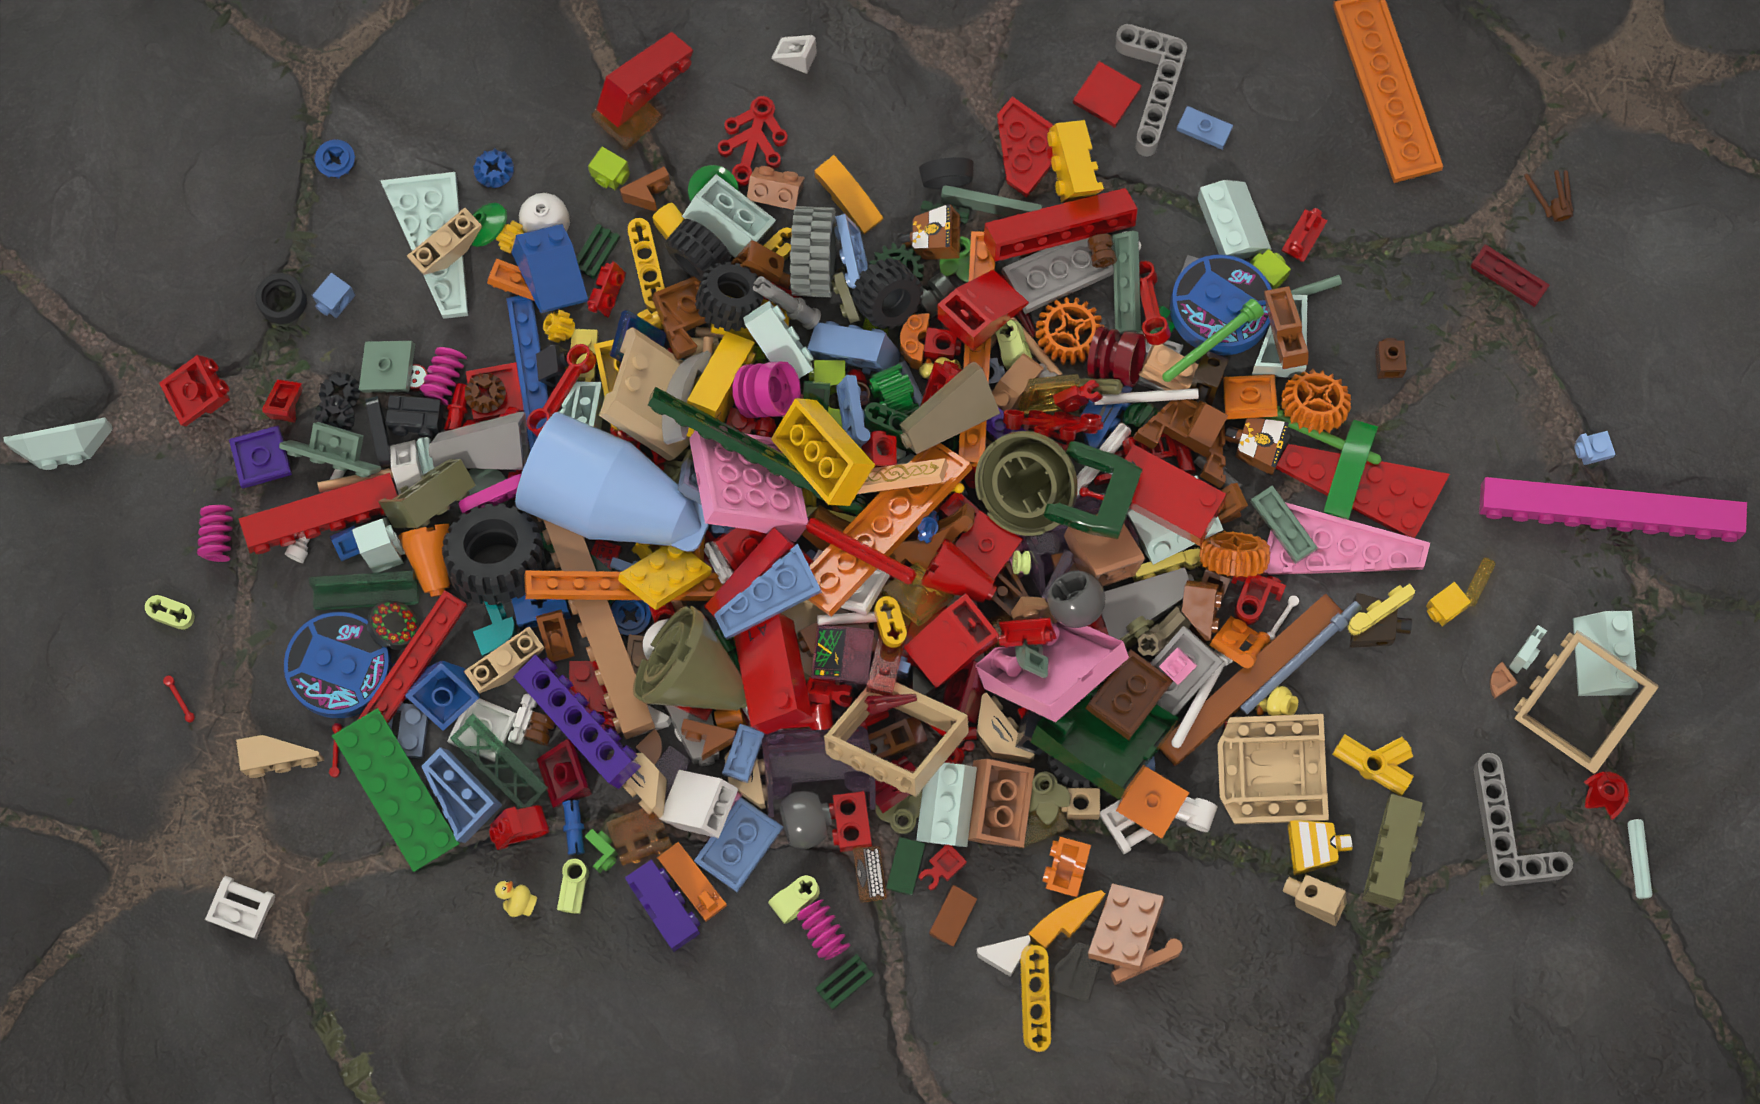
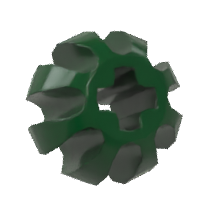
[1123,402,1159,437]

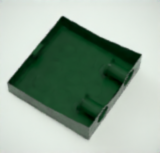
[1031,672,1178,800]

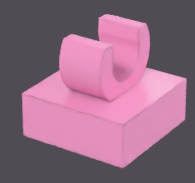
[1159,647,1197,685]

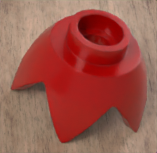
[1584,772,1630,820]

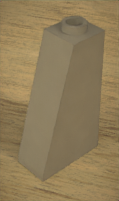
[900,362,1000,454]

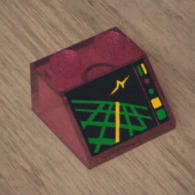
[811,625,874,685]

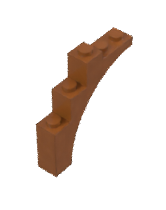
[801,503,975,574]

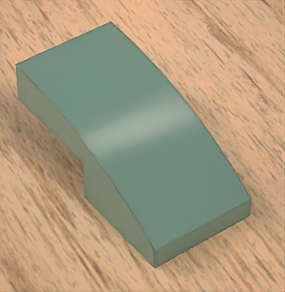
[1015,639,1048,679]

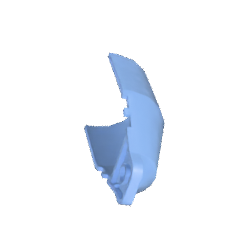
[515,412,709,552]

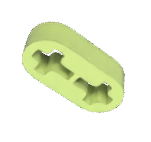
[145,595,195,629]

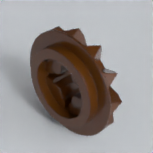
[465,373,506,413]

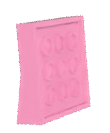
[689,431,808,542]
[975,617,1129,722]

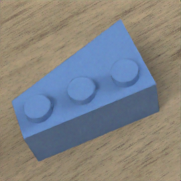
[807,321,901,375]
[421,747,502,843]

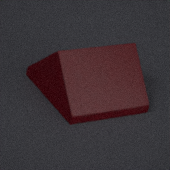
[941,661,986,724]
[537,739,592,808]

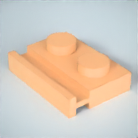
[1139,344,1198,390]

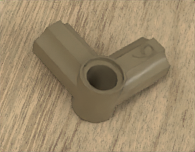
[1138,606,1192,656]

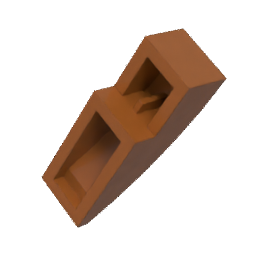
[1264,286,1309,369]

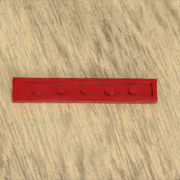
[358,590,468,724]

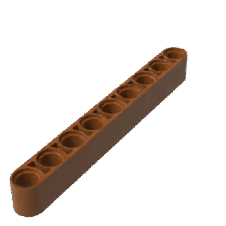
[1159,594,1343,766]

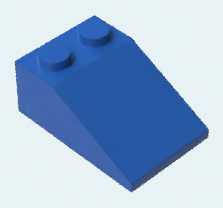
[511,224,588,313]

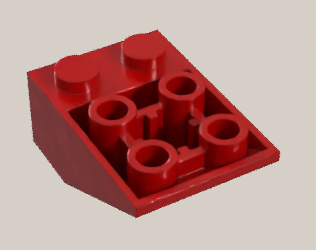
[937,269,1029,352]
[904,594,999,689]

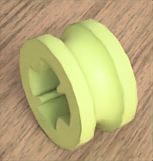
[1012,550,1031,574]

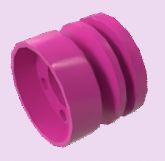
[733,361,801,418]

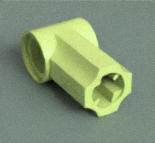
[557,859,589,914]

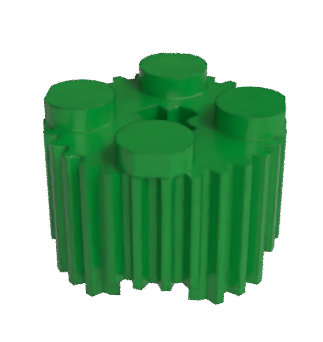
[868,364,919,416]

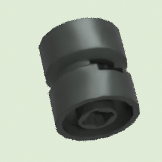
[917,273,955,319]

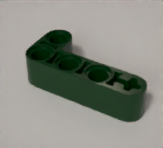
[864,402,960,455]

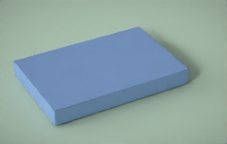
[694,797,784,893]

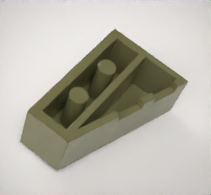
[378,459,476,529]

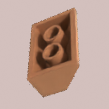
[968,759,1035,848]

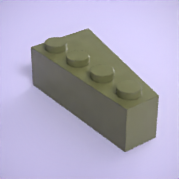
[1362,794,1425,909]

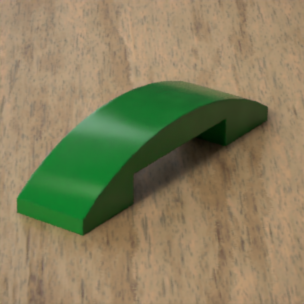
[1324,420,1378,520]

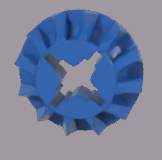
[315,140,355,178]
[473,148,514,188]
[610,600,651,636]

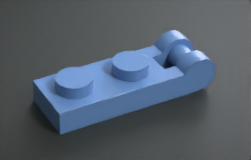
[836,375,870,448]

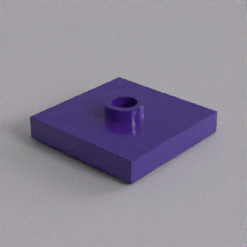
[229,425,292,489]

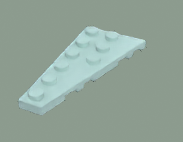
[380,172,468,319]

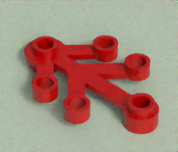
[718,96,788,186]
[1003,409,1104,440]

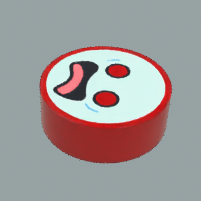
[409,364,428,391]

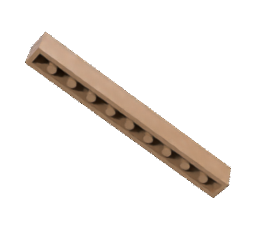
[537,517,655,739]

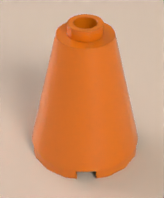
[398,524,450,597]

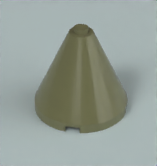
[975,431,1078,536]
[633,606,747,711]

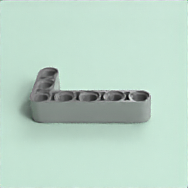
[1115,24,1187,156]
[1474,753,1573,886]

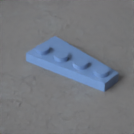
[714,544,822,640]

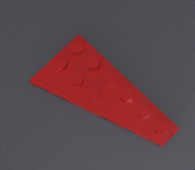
[1276,444,1450,538]

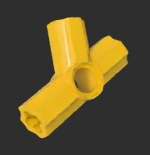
[1332,734,1413,796]

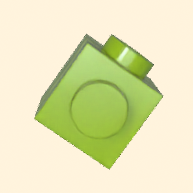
[588,147,630,191]
[1250,249,1291,289]

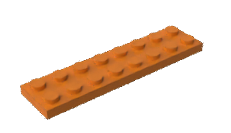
[1333,0,1443,183]
[808,443,972,617]

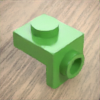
[585,829,618,873]

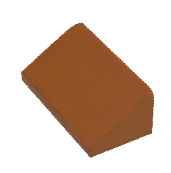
[929,885,977,947]

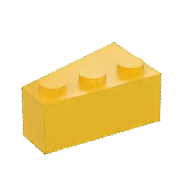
[1047,120,1104,203]

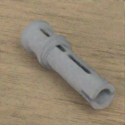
[753,276,821,330]

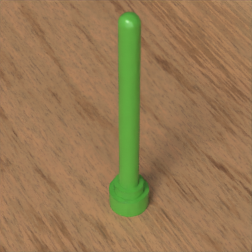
[1162,299,1264,382]
[1263,406,1381,464]

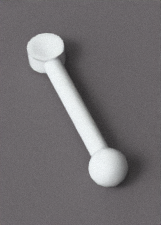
[1267,596,1299,642]

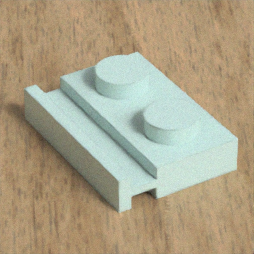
[1508,625,1547,674]

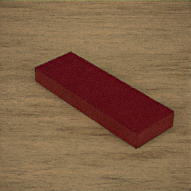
[1470,244,1550,307]

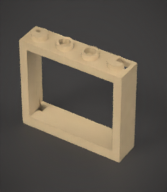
[1514,630,1658,774]
[824,674,968,797]

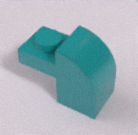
[473,601,517,658]

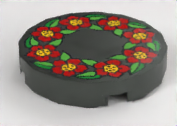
[367,600,419,650]

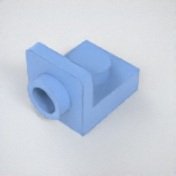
[1575,431,1616,465]

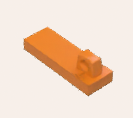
[487,259,559,310]
[657,842,727,922]

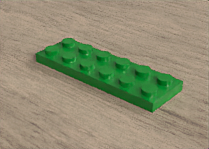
[332,708,460,872]

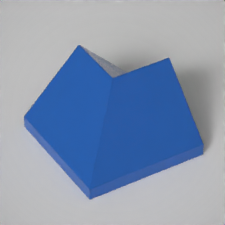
[405,661,480,731]

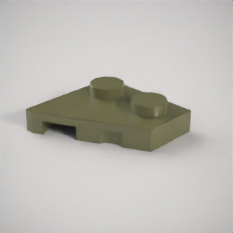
[831,266,862,323]

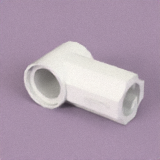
[1175,797,1218,832]

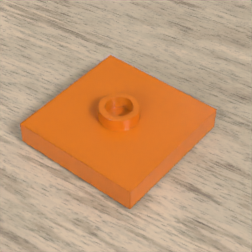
[1223,374,1278,419]
[1116,766,1190,839]

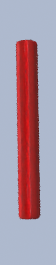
[806,518,917,584]

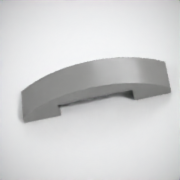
[662,351,711,445]

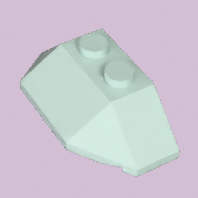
[3,417,112,470]

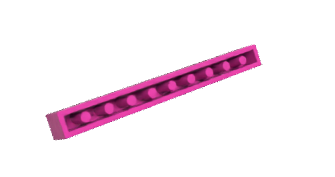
[1479,477,1747,542]

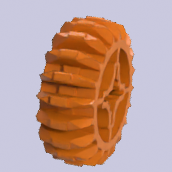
[1035,297,1104,366]
[1281,369,1351,435]
[1199,531,1271,577]

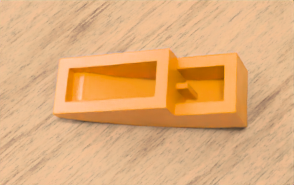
[815,155,883,235]
[1028,890,1105,950]

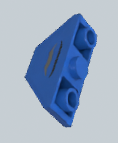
[1080,386,1132,449]

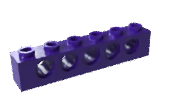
[513,654,641,789]

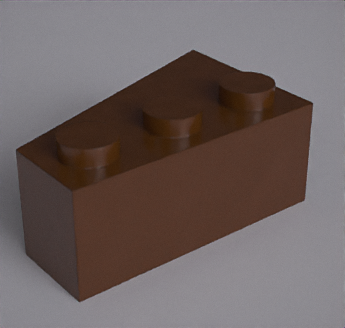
[984,562,1029,621]

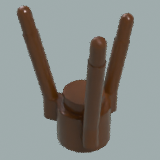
[1524,170,1574,222]

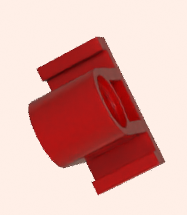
[1231,574,1286,626]
[489,805,550,850]

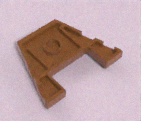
[652,277,707,360]
[1133,399,1226,488]

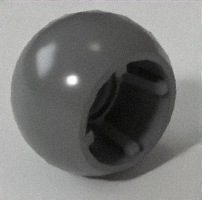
[1048,571,1105,628]
[780,791,832,849]

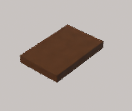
[1085,650,1173,740]

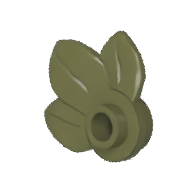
[1119,615,1154,650]
[1029,772,1071,825]
[875,791,922,834]

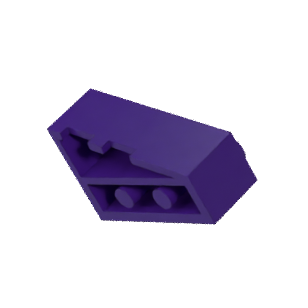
[625,860,701,952]

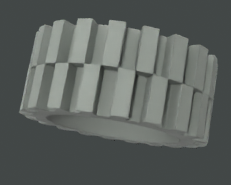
[790,206,836,297]

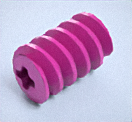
[420,347,467,405]
[197,505,233,562]
[797,899,851,960]

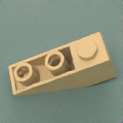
[236,735,324,778]

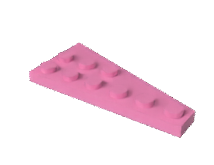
[1258,502,1430,575]

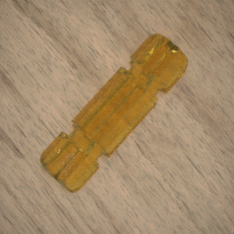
[1465,557,1496,607]

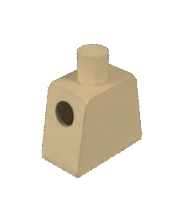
[1283,875,1347,926]

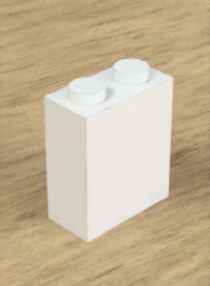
[659,770,738,838]

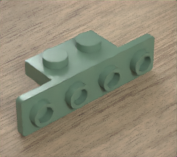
[279,422,381,478]

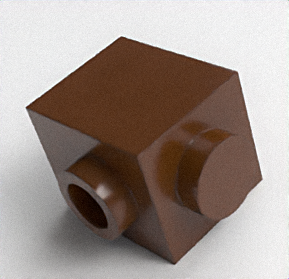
[1375,338,1407,379]

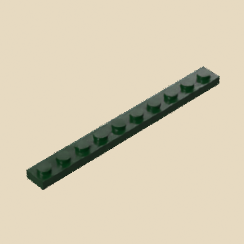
[648,387,872,516]

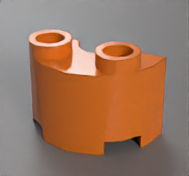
[900,313,930,370]
[1042,837,1091,897]

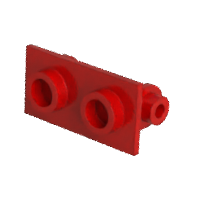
[1281,208,1327,263]
[587,261,626,318]
[999,617,1057,648]

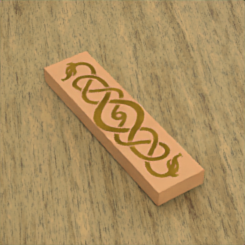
[857,458,948,494]

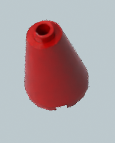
[921,538,997,603]

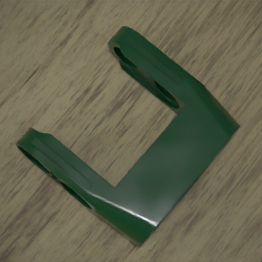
[1043,442,1143,539]

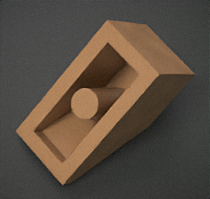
[992,353,1044,412]

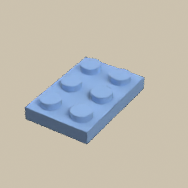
[834,214,868,288]

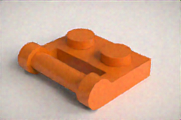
[1209,616,1271,668]

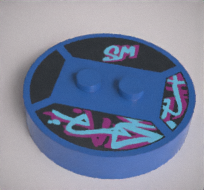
[1170,255,1272,355]
[284,612,392,718]

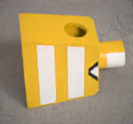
[1287,820,1352,875]

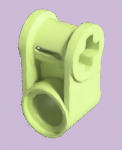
[996,319,1032,370]
[768,875,820,924]

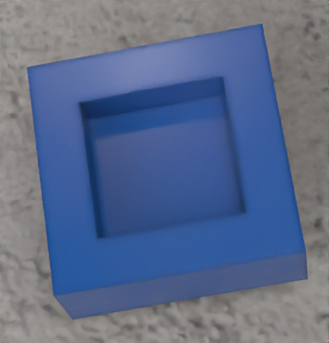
[330,526,360,561]

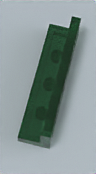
[309,571,419,610]
[450,713,548,809]

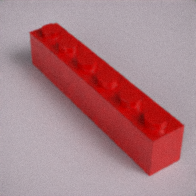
[984,188,1138,262]
[239,473,397,554]

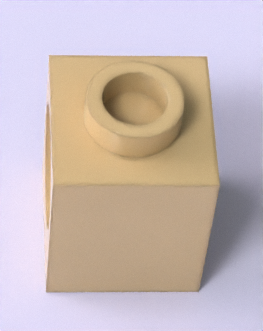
[1062,788,1100,820]

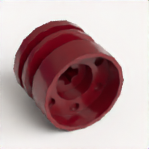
[1087,326,1146,387]

